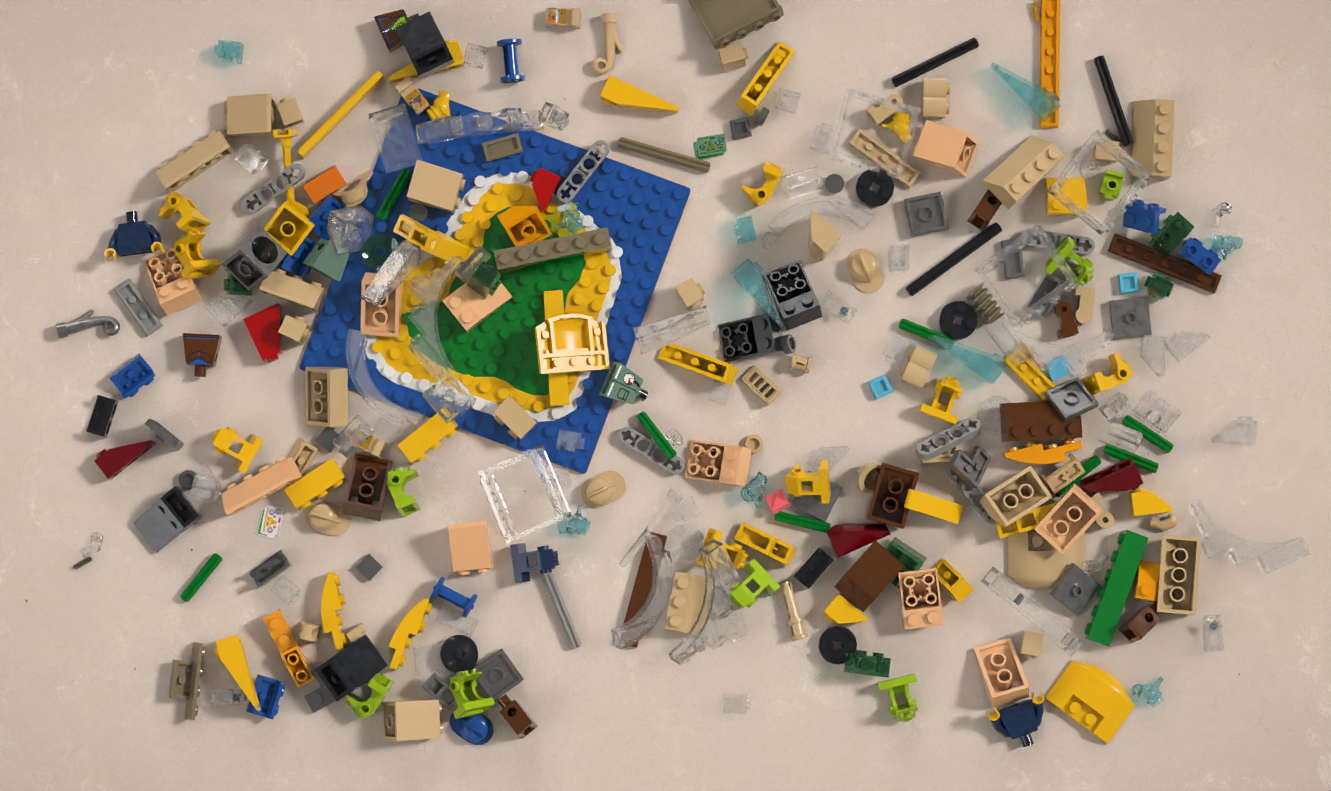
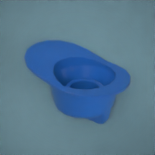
[450,708,493,745]

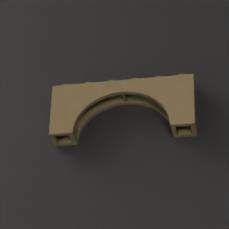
[494,227,612,274]

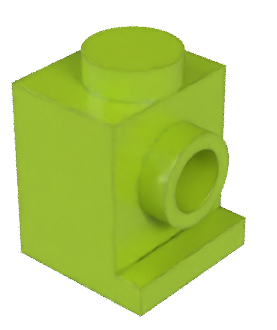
[1098,169,1125,200]

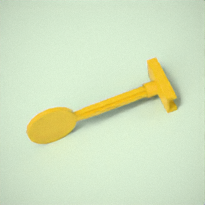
[273,128,311,218]

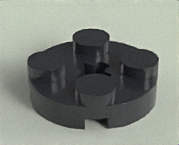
[856,168,894,207]
[939,301,977,340]
[818,626,857,665]

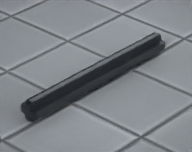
[891,38,979,87]
[1094,55,1133,146]

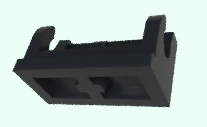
[86,395,119,438]
[793,548,834,589]

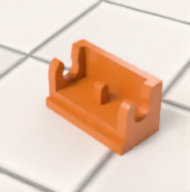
[303,165,347,204]

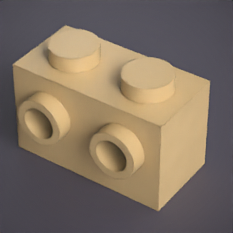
[675,278,705,311]
[278,315,312,345]
[493,395,538,440]

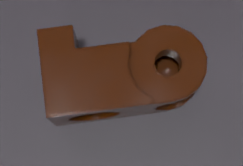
[1054,301,1079,339]

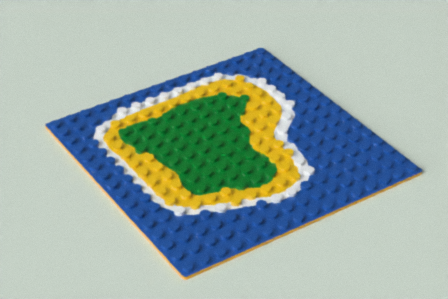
[299,88,690,474]

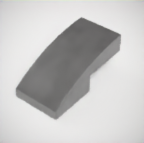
[421,672,456,711]

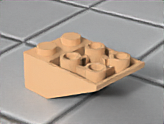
[144,247,202,316]
[685,440,752,487]
[898,568,943,630]

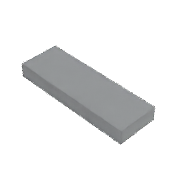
[114,279,164,336]

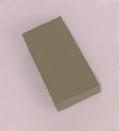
[481,133,524,162]

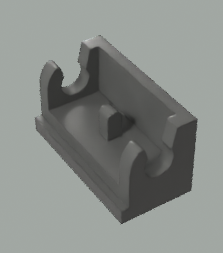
[1028,274,1067,318]
[250,550,293,588]

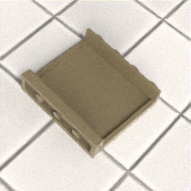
[689,0,784,50]

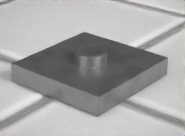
[904,192,949,237]
[1109,297,1152,339]
[1045,377,1098,422]
[145,419,184,450]
[791,470,842,522]
[1049,563,1101,616]
[470,648,524,701]

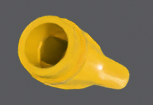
[426,90,455,125]
[880,112,914,143]

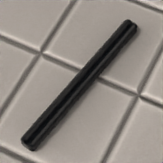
[906,222,1002,296]

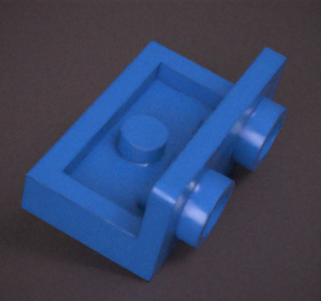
[308,194,352,241]
[1123,200,1166,234]
[1179,237,1221,275]
[279,238,317,278]
[109,353,155,399]
[246,674,285,720]

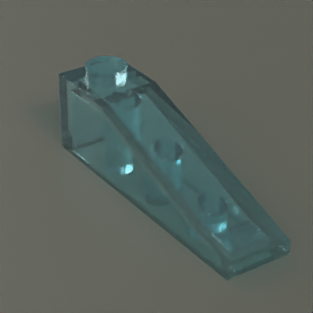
[991,62,1061,122]
[731,258,783,327]
[929,335,1007,384]

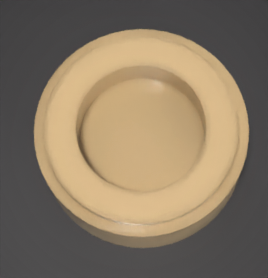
[744,435,763,454]

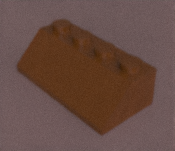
[1000,401,1083,442]

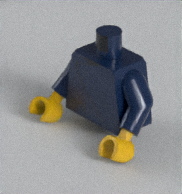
[104,211,165,261]
[985,691,1044,747]

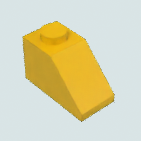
[1129,488,1172,516]
[933,558,974,603]
[823,594,868,624]

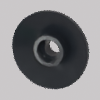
[440,635,478,673]

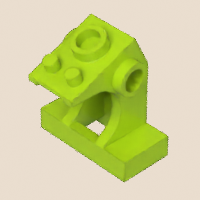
[1044,236,1095,286]
[387,467,421,518]
[729,559,780,609]
[449,669,495,719]
[346,672,394,720]
[877,674,918,722]

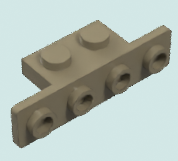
[169,642,205,720]

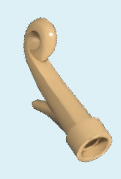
[591,13,623,75]

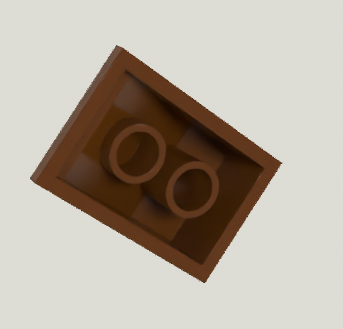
[342,453,392,521]
[865,462,919,529]
[834,540,905,612]

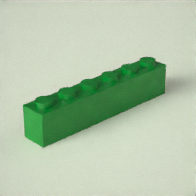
[1084,530,1148,647]

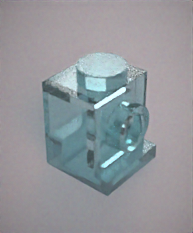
[214,40,244,64]
[733,214,757,245]

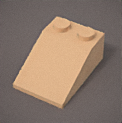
[443,267,512,333]
[360,272,404,337]
[1034,483,1103,555]
[974,638,1029,708]

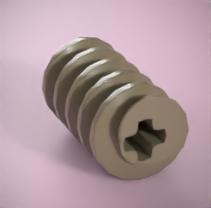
[966,282,1006,325]

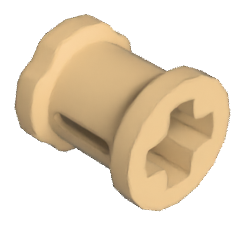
[790,353,812,374]

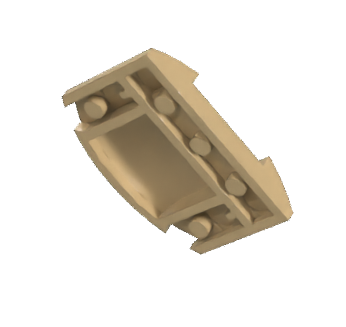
[1008,532,1085,589]

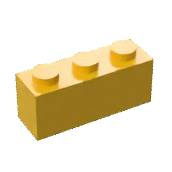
[397,408,458,463]
[284,458,346,510]

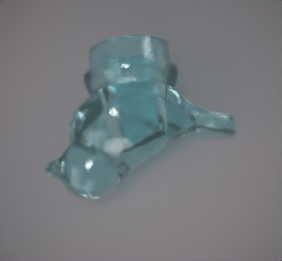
[554,201,585,235]
[1211,235,1243,260]
[741,471,767,509]
[557,504,591,535]
[1132,677,1164,707]

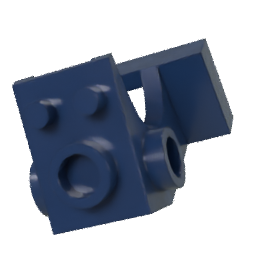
[510,543,559,583]

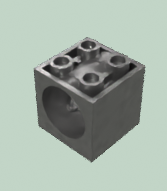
[221,226,287,291]

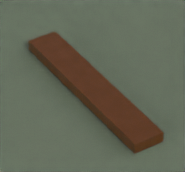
[1107,233,1222,294]
[618,531,667,648]

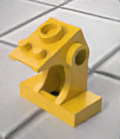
[741,161,785,206]
[159,191,211,234]
[173,230,221,279]
[1083,353,1134,395]
[918,375,963,425]
[212,427,264,473]
[785,460,831,503]
[696,528,748,571]

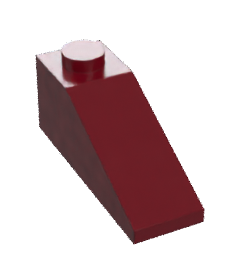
[94,440,156,480]
[1079,457,1144,492]
[826,523,891,558]

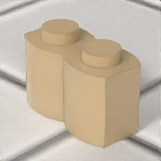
[921,78,950,118]
[899,344,938,389]

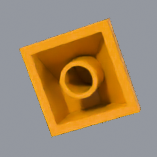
[497,206,552,246]
[1132,560,1160,602]

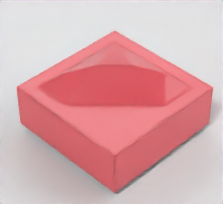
[765,489,790,514]

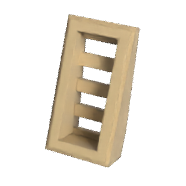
[741,365,782,406]

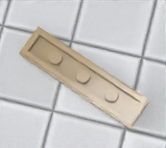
[848,128,921,189]

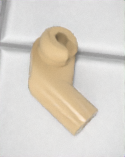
[1148,514,1177,531]

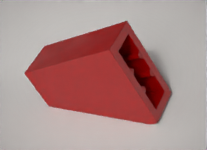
[243,303,282,363]

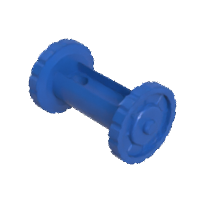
[497,38,525,83]
[430,577,478,618]

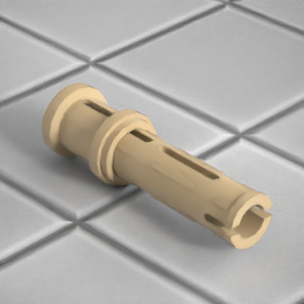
[780,581,808,641]

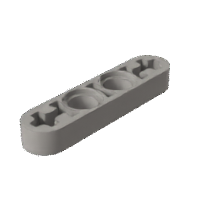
[557,140,609,203]
[242,164,306,213]
[1020,229,1095,255]
[916,417,981,461]
[618,427,685,475]
[946,466,995,524]

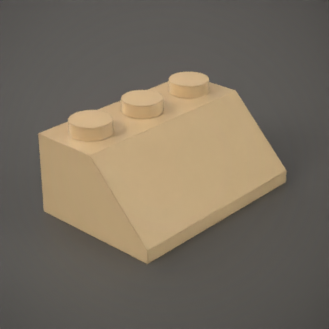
[259,268,325,312]
[305,367,348,427]
[980,466,1052,527]
[664,572,713,636]

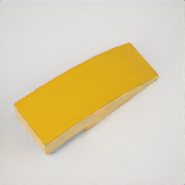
[904,489,963,524]
[734,522,798,566]

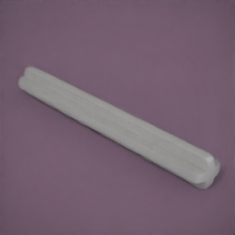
[537,563,581,649]

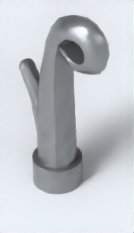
[56,309,120,338]

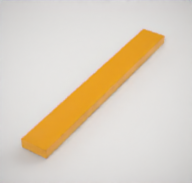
[1039,0,1060,128]

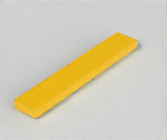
[298,71,384,159]
[544,290,570,406]

